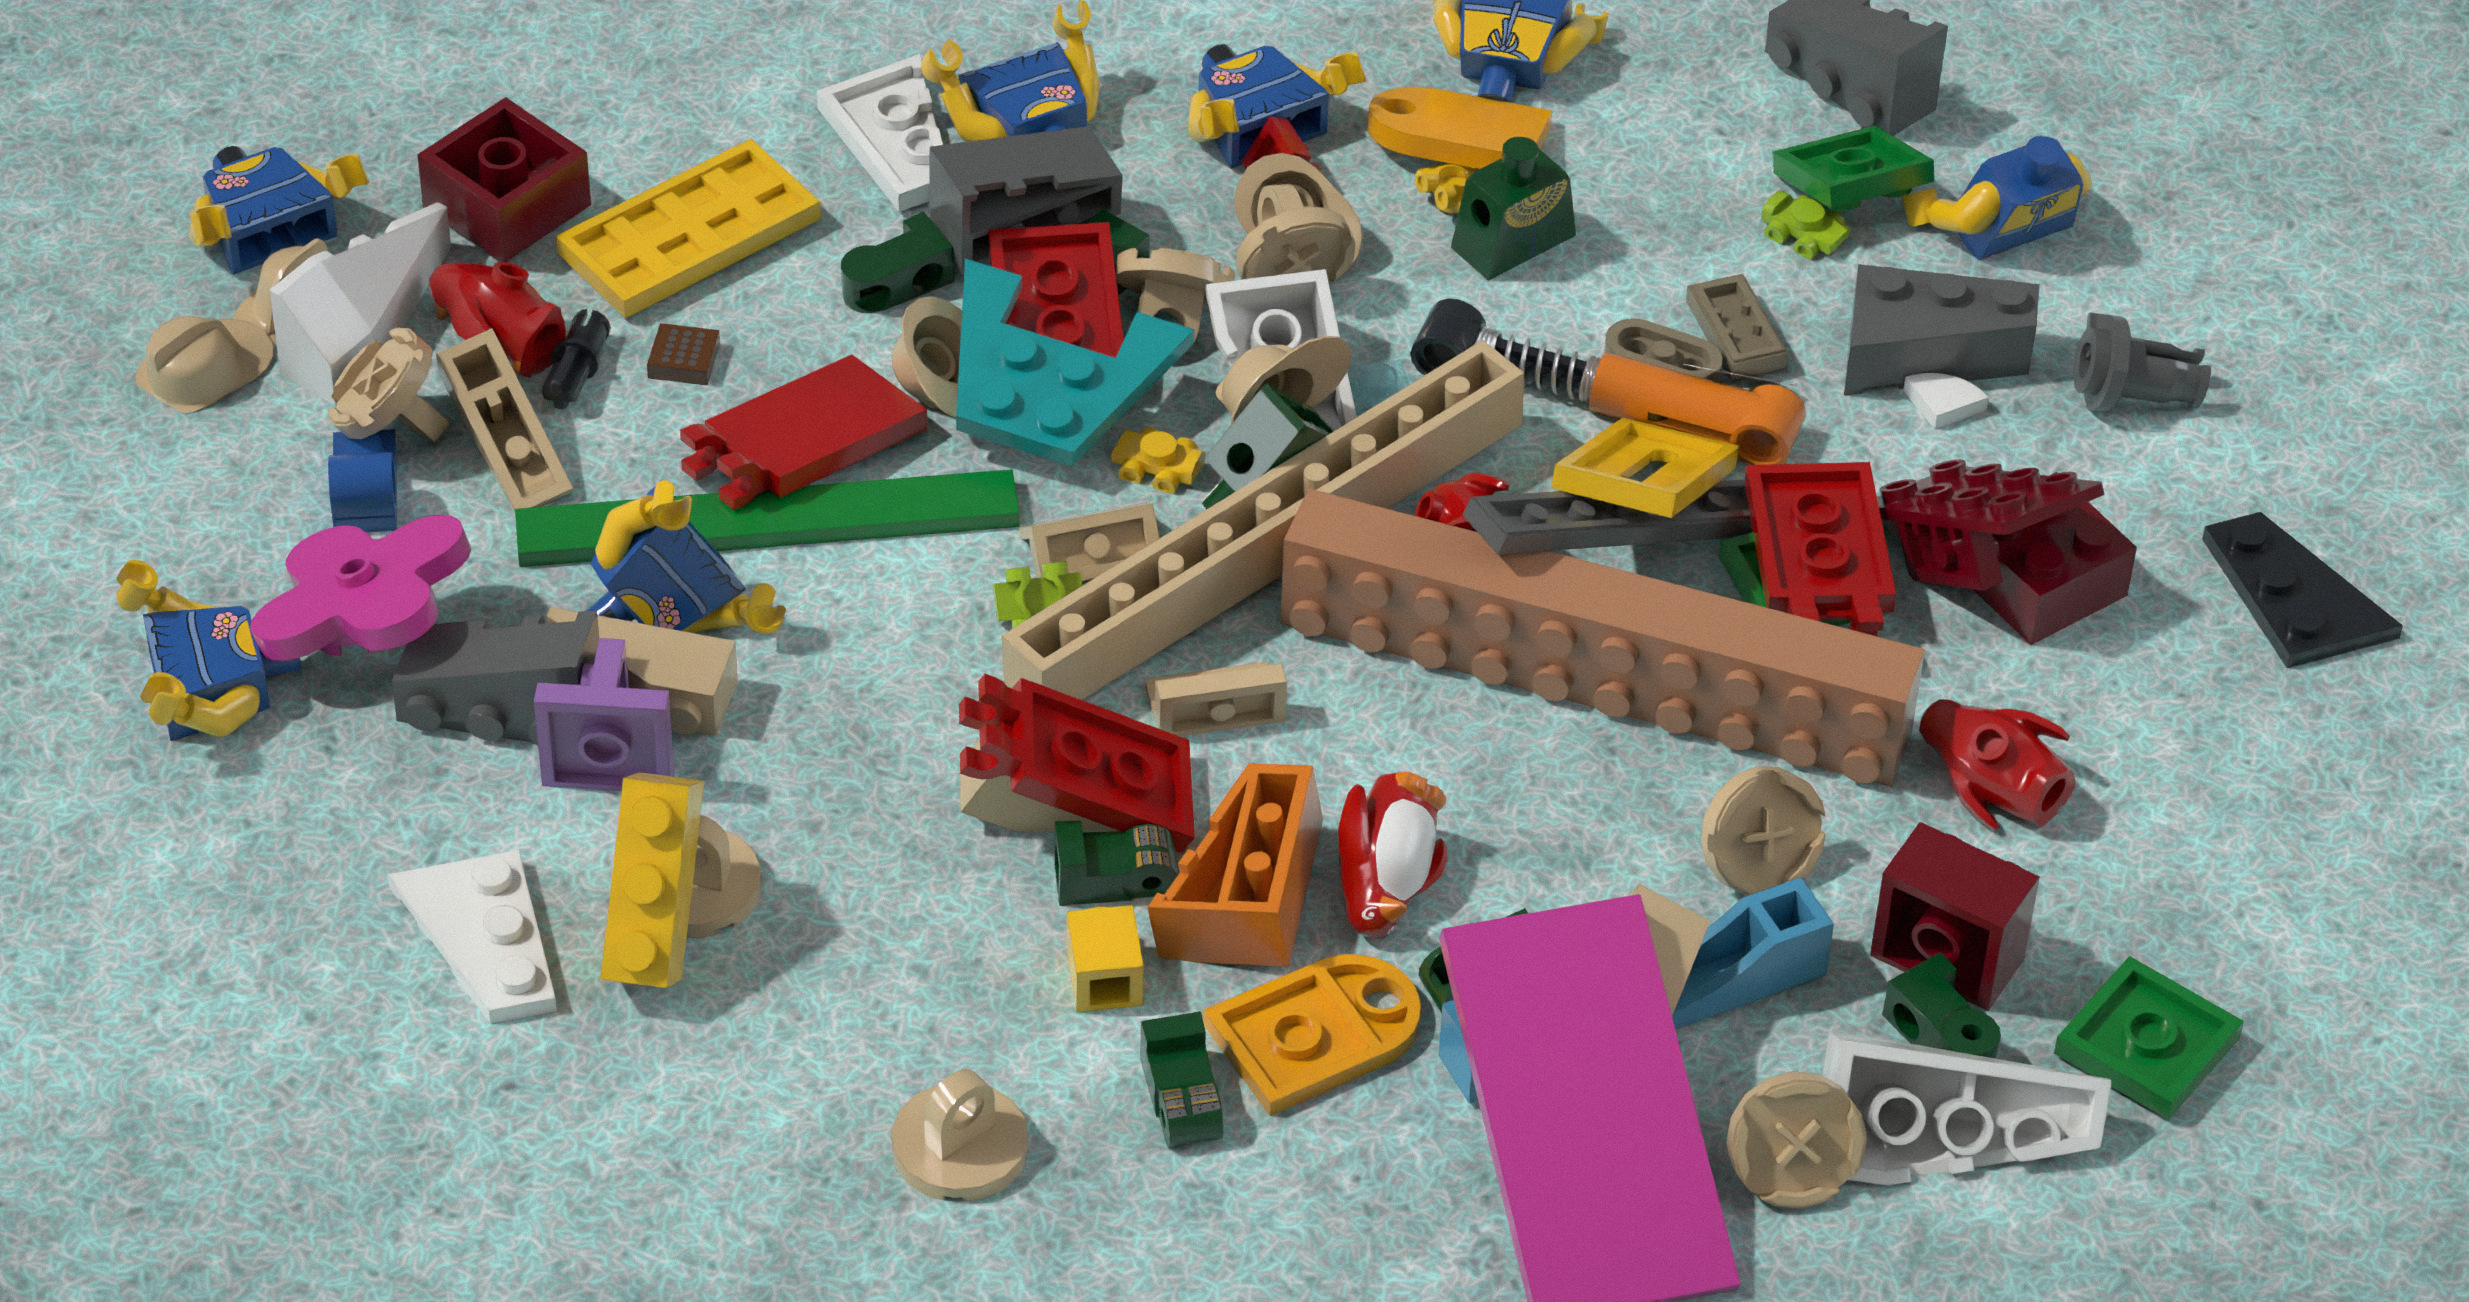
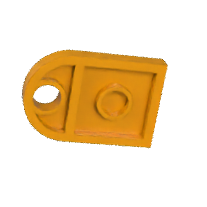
[1367,87,1553,169]
[1203,954,1421,1116]

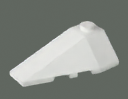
[269,202,451,406]
[1205,269,1357,431]
[1822,1031,2112,1186]

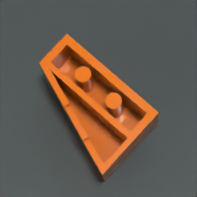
[1147,763,1323,966]

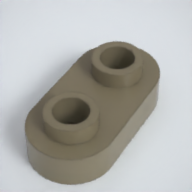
[1604,318,1722,382]

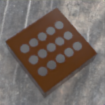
[647,323,720,386]

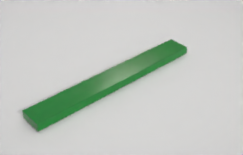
[515,469,1020,567]

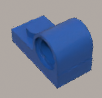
[328,429,397,532]

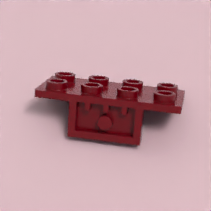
[1877,459,2105,591]

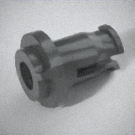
[2073,312,2211,413]

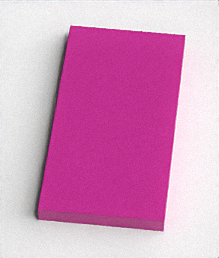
[1439,894,1741,1302]

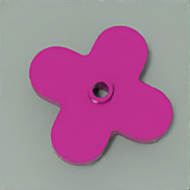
[250,515,471,661]

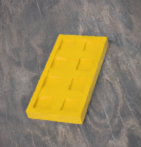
[556,138,821,319]

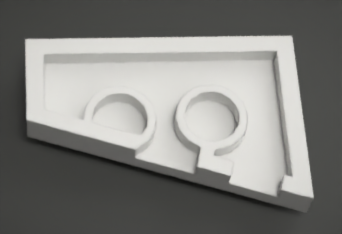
[817,54,943,212]
[387,850,557,1024]

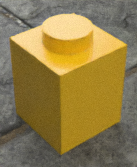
[1066,905,1144,1012]

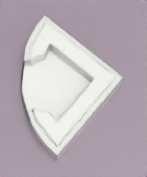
[1903,373,1989,429]

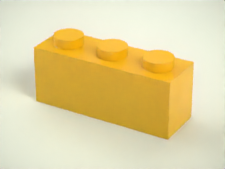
[600,772,705,988]

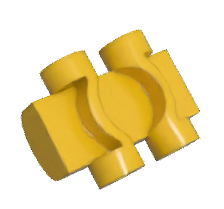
[1415,163,1475,214]
[1111,427,1205,494]

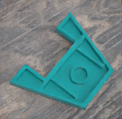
[956,259,1195,467]

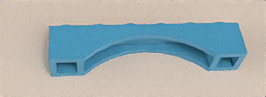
[1439,877,1834,1104]

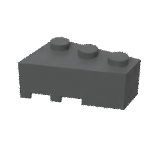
[1765,0,1948,136]
[929,126,1123,275]
[1844,264,2040,396]
[392,610,599,746]

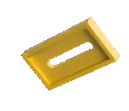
[1551,417,1740,518]

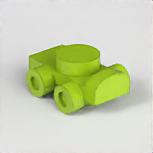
[1761,190,1850,260]
[992,561,1083,628]

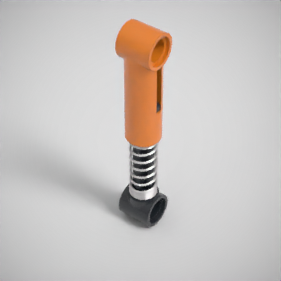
[1410,298,1806,465]

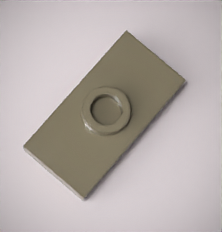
[1686,274,1788,381]

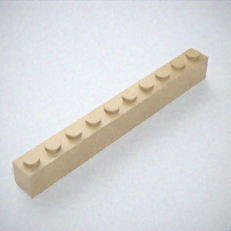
[1001,340,1524,700]

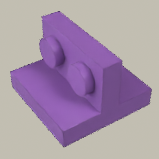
[534,638,675,791]

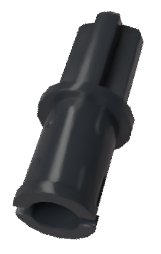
[542,309,611,409]

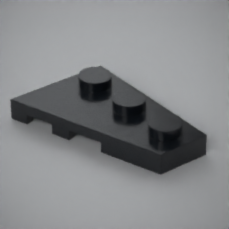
[2202,512,2403,668]

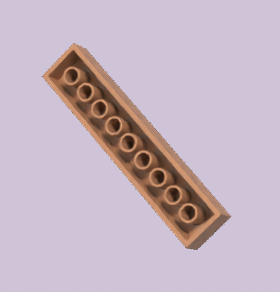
[1280,488,1925,787]

